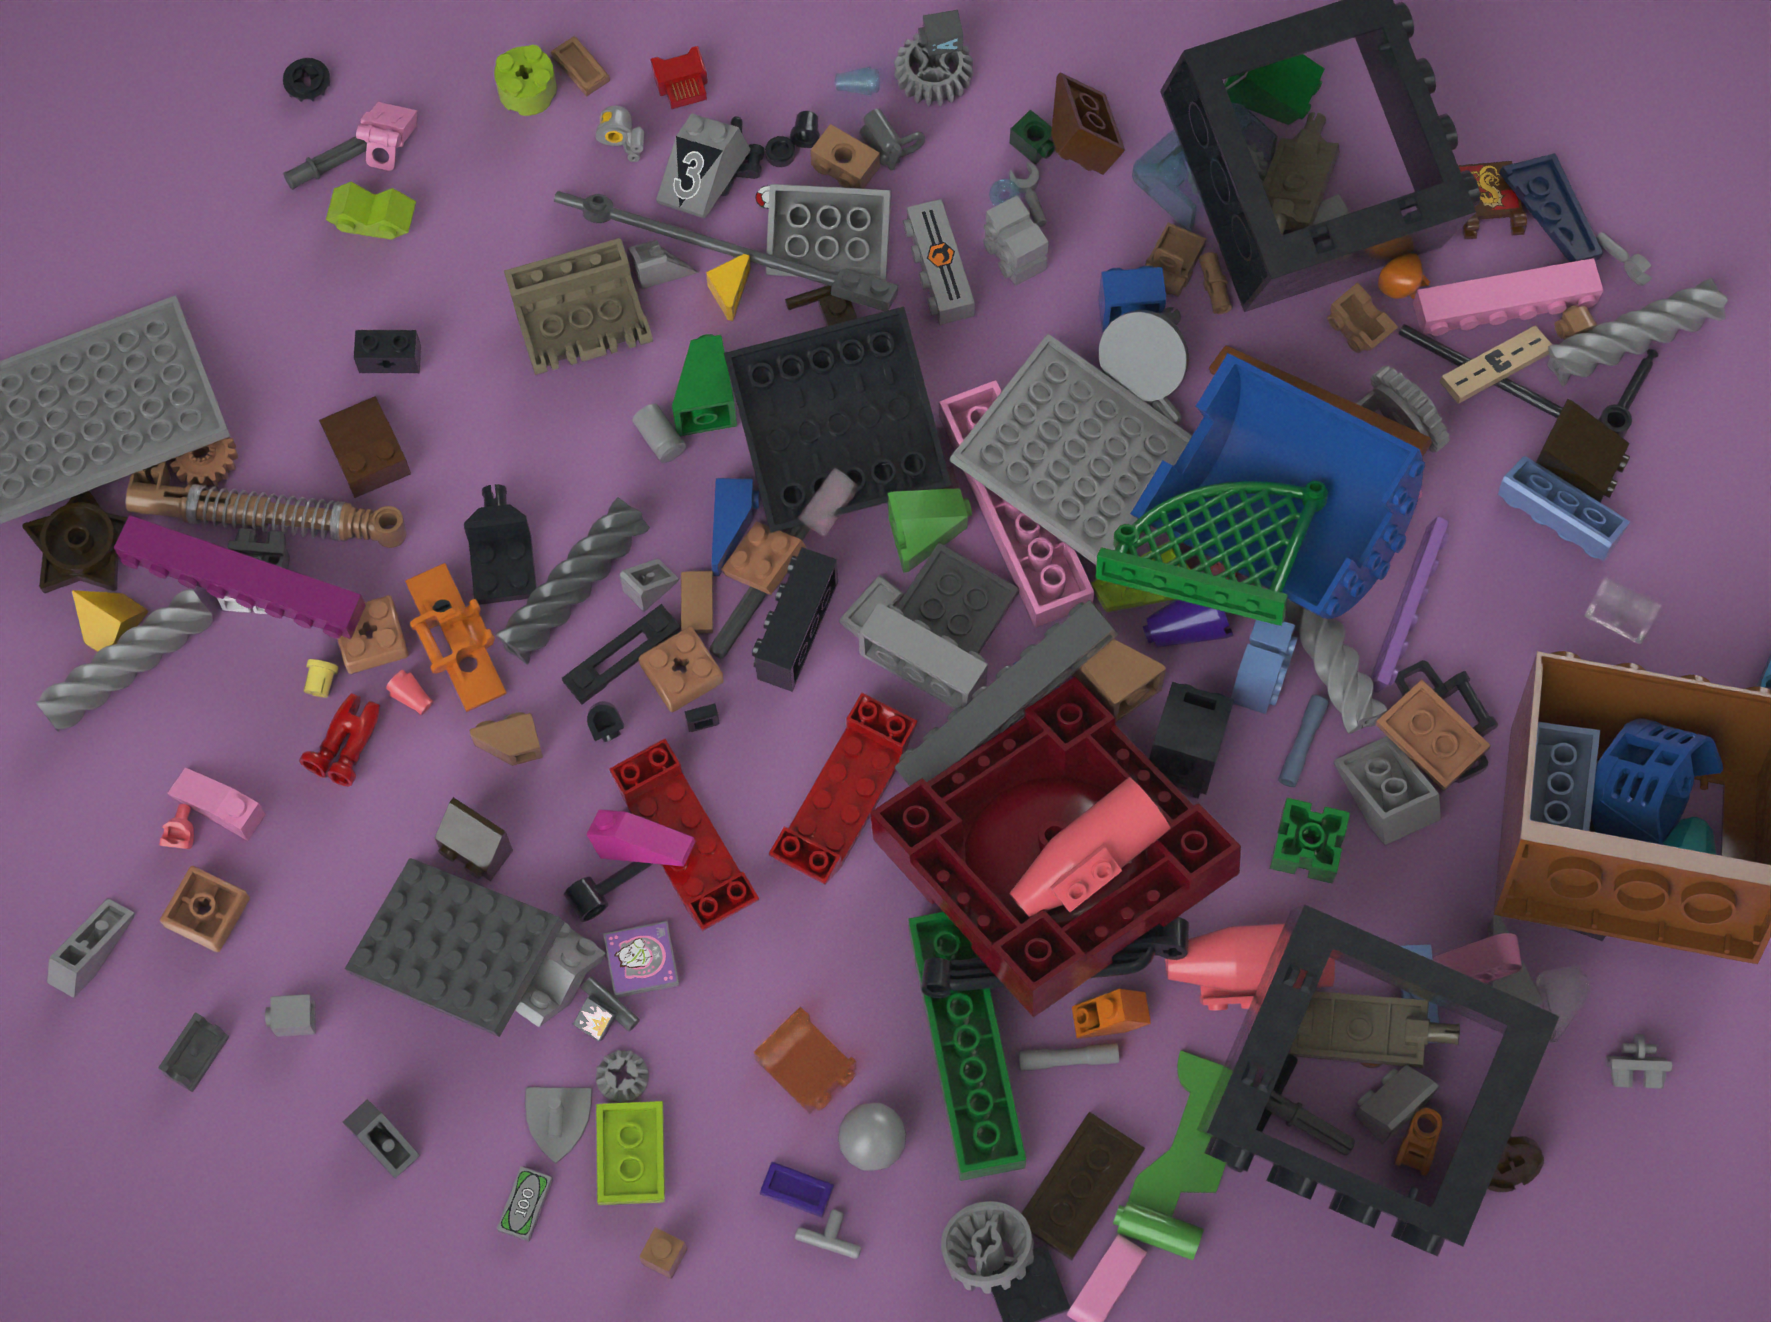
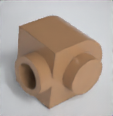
[1554,305,1597,340]

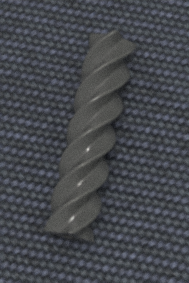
[495,497,650,665]

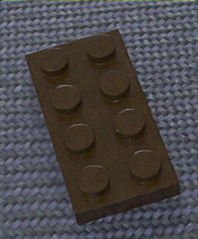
[1021,1112,1145,1261]

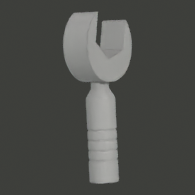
[1009,162,1047,227]
[1596,232,1652,286]

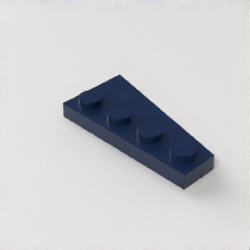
[1499,153,1603,262]

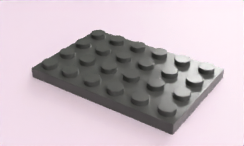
[345,858,565,1037]

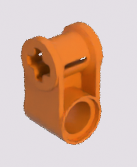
[1394,1108,1443,1176]

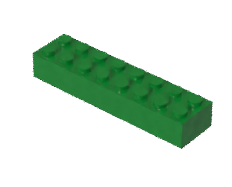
[908,912,1026,1181]

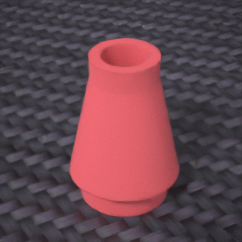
[386,670,434,715]

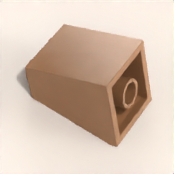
[1071,639,1166,723]

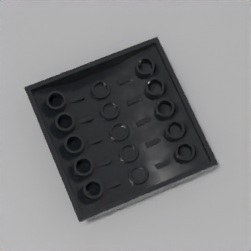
[724,306,952,533]

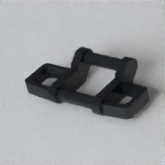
[1395,660,1498,783]

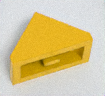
[706,254,751,321]

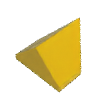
[72,590,149,652]

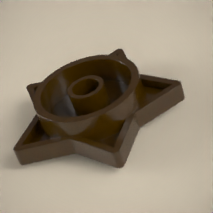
[22,491,128,593]

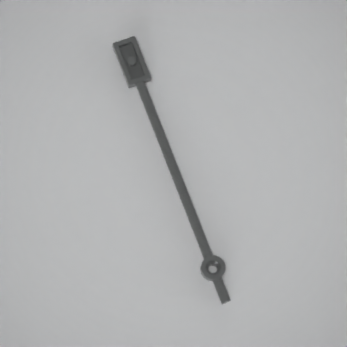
[554,191,899,311]

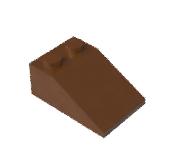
[1051,72,1125,175]
[319,396,411,498]

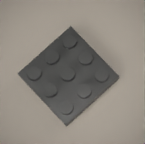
[897,543,1019,654]

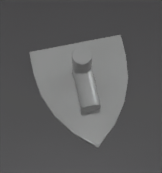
[525,1087,592,1164]

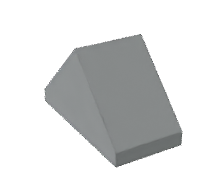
[620,559,679,612]

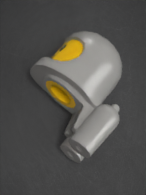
[595,105,644,162]

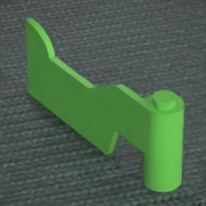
[1113,1050,1255,1260]

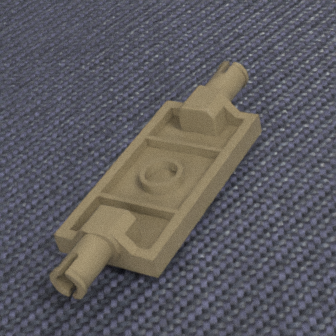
[1263,112,1340,235]
[1290,991,1460,1068]

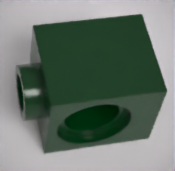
[1009,110,1056,165]

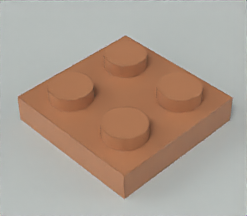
[721,521,806,595]

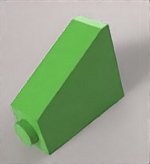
[888,488,972,573]

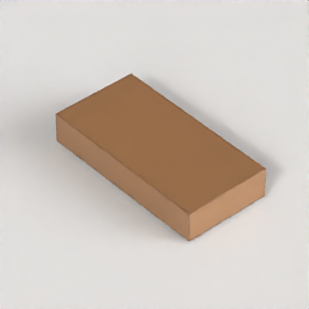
[551,36,610,97]
[681,571,713,633]

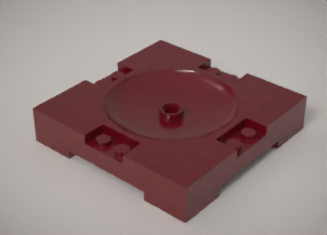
[870,677,1241,1018]

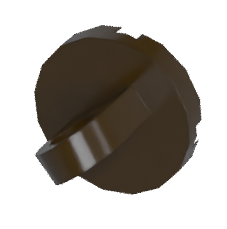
[1488,1135,1544,1192]

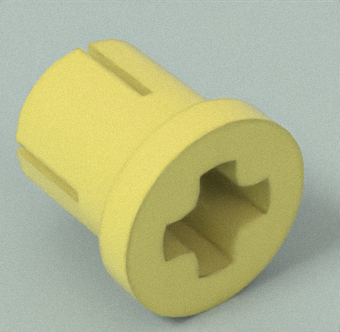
[303,659,339,698]

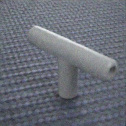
[794,1209,861,1259]

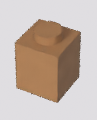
[639,1227,687,1279]

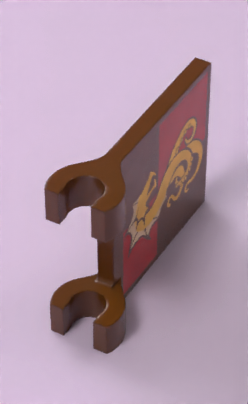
[1458,161,1527,239]

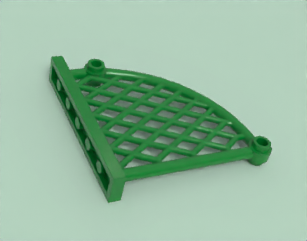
[1096,481,1328,626]

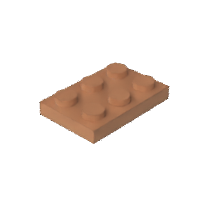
[1376,679,1491,791]

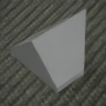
[629,239,699,289]

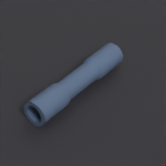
[1278,695,1329,787]

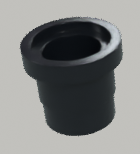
[790,111,820,148]

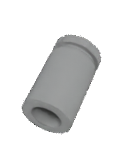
[632,404,686,463]

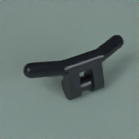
[721,116,765,196]

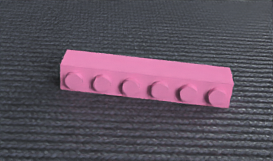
[1413,258,1603,336]

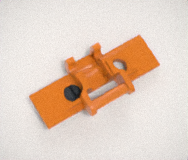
[405,563,507,712]

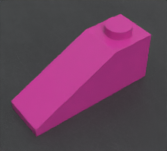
[586,809,695,866]

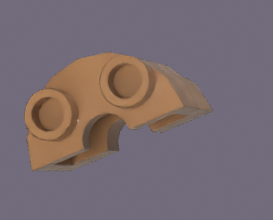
[1327,282,1398,353]

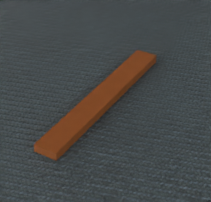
[1209,345,1432,457]

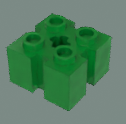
[1269,798,1350,884]

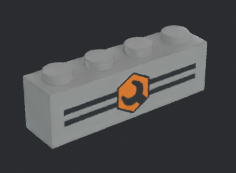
[903,199,975,325]

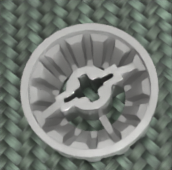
[941,1201,1034,1293]

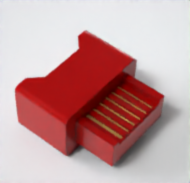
[650,46,708,109]

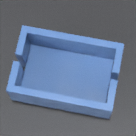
[1231,620,1298,714]

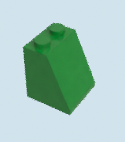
[1224,54,1325,125]
[672,334,737,437]

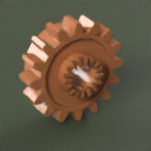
[170,437,238,489]

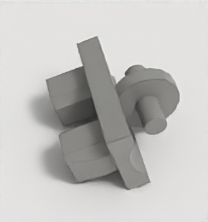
[1605,1034,1672,1089]

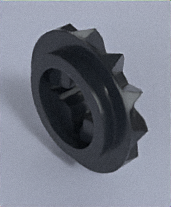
[283,58,330,102]

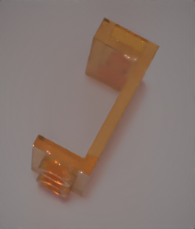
[753,1006,857,1114]

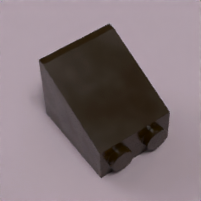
[1536,399,1630,503]

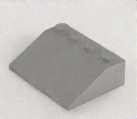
[766,184,892,281]

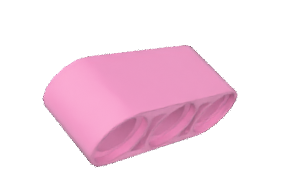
[1433,933,1522,983]
[1067,1234,1148,1322]

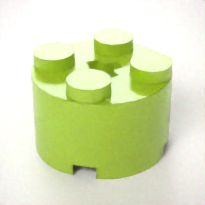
[494,45,557,116]

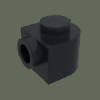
[587,701,624,742]

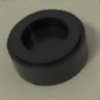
[765,136,795,167]

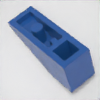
[711,478,760,576]

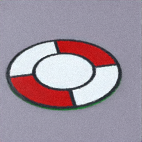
[755,185,770,209]

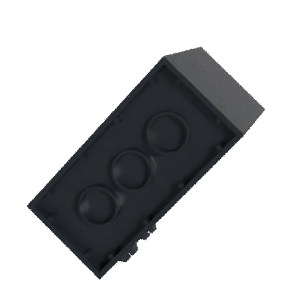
[1160,0,1480,312]
[1197,904,1560,1257]

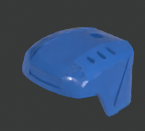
[1591,718,1723,845]

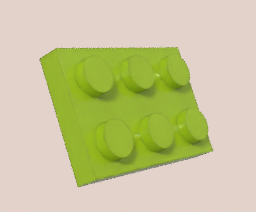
[596,1101,665,1205]

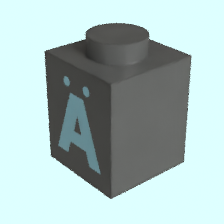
[918,10,963,56]

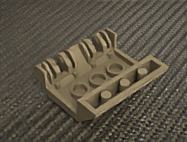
[504,238,653,375]

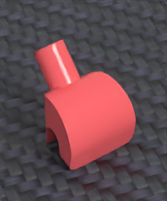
[159,804,194,849]

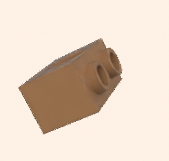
[810,124,880,189]

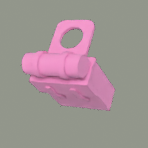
[356,102,417,171]

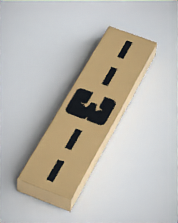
[1439,325,1552,404]

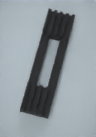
[562,604,681,705]

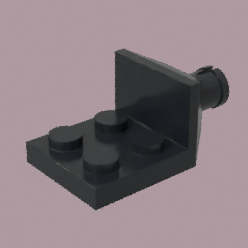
[464,484,537,605]

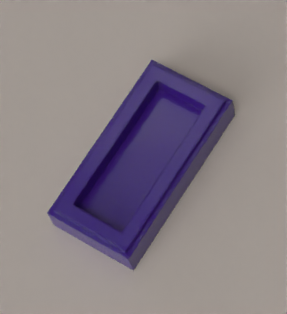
[760,1162,834,1218]

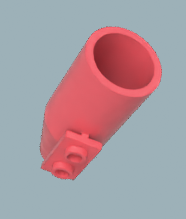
[1009,777,1171,919]
[1165,924,1335,1010]

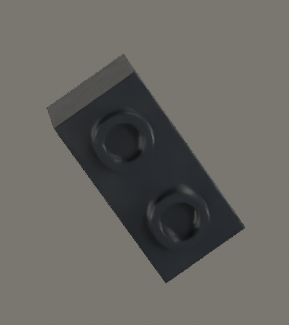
[354,330,421,373]

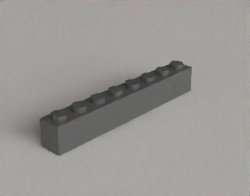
[895,600,1119,786]

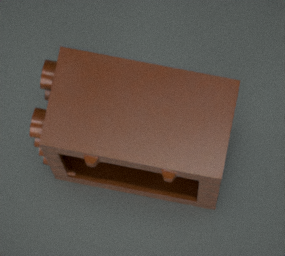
[1493,651,1771,965]

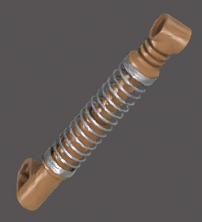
[126,461,407,548]

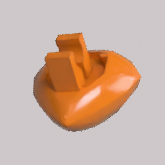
[1378,253,1430,299]

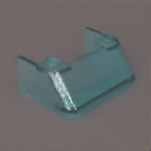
[1132,103,1278,231]

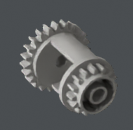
[1356,365,1450,453]

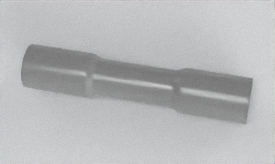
[1019,1043,1119,1071]

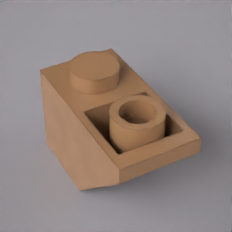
[469,712,543,766]

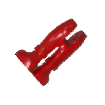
[299,693,380,787]

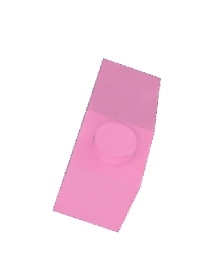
[167,767,265,841]

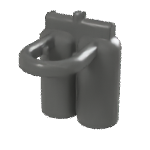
[860,108,925,170]

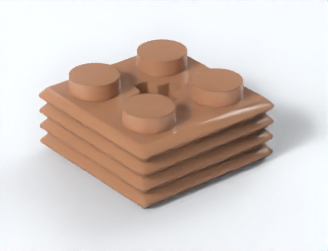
[338,595,409,674]
[638,626,724,712]
[160,866,250,952]

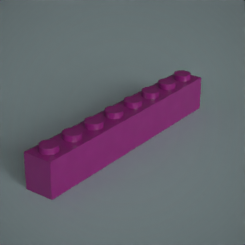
[114,515,366,639]

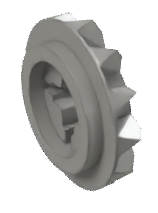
[596,1050,649,1103]

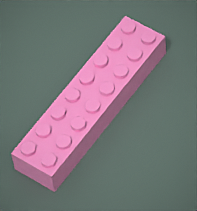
[939,380,1094,628]

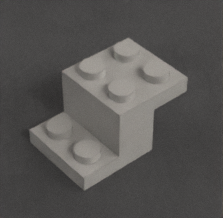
[515,922,606,1027]

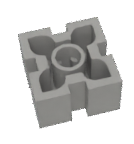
[983,195,1049,286]

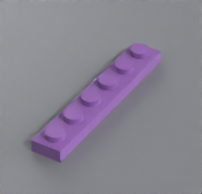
[1370,516,1449,693]

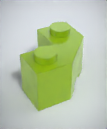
[326,182,416,239]

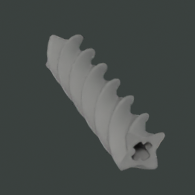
[1547,278,1728,387]
[35,588,213,732]
[1286,599,1388,734]

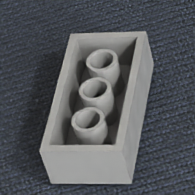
[859,602,988,709]

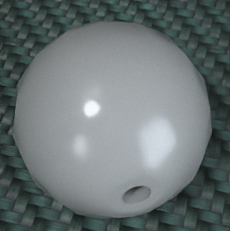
[838,1103,907,1171]

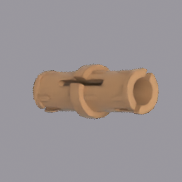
[1199,252,1232,315]

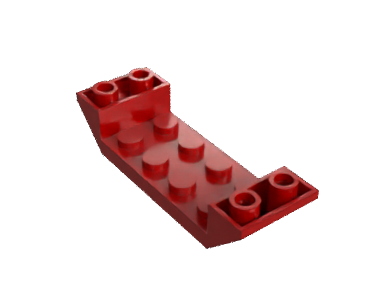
[768,692,918,885]
[609,739,759,931]

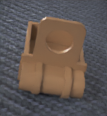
[1145,222,1206,297]

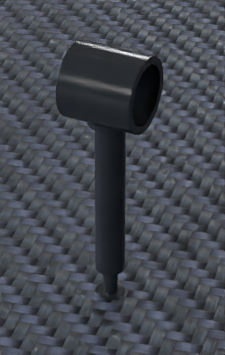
[1598,349,1658,438]
[564,862,653,922]

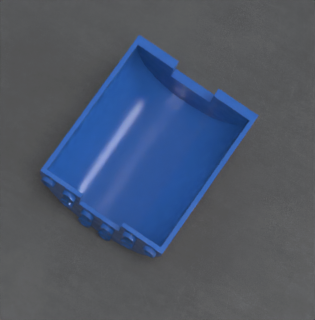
[1130,353,1425,619]

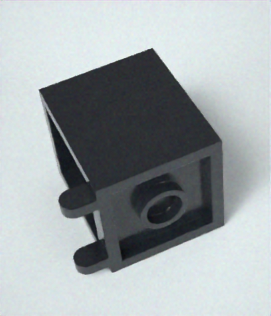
[1149,682,1234,799]

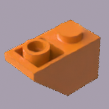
[1072,989,1151,1039]

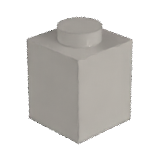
[265,994,316,1037]

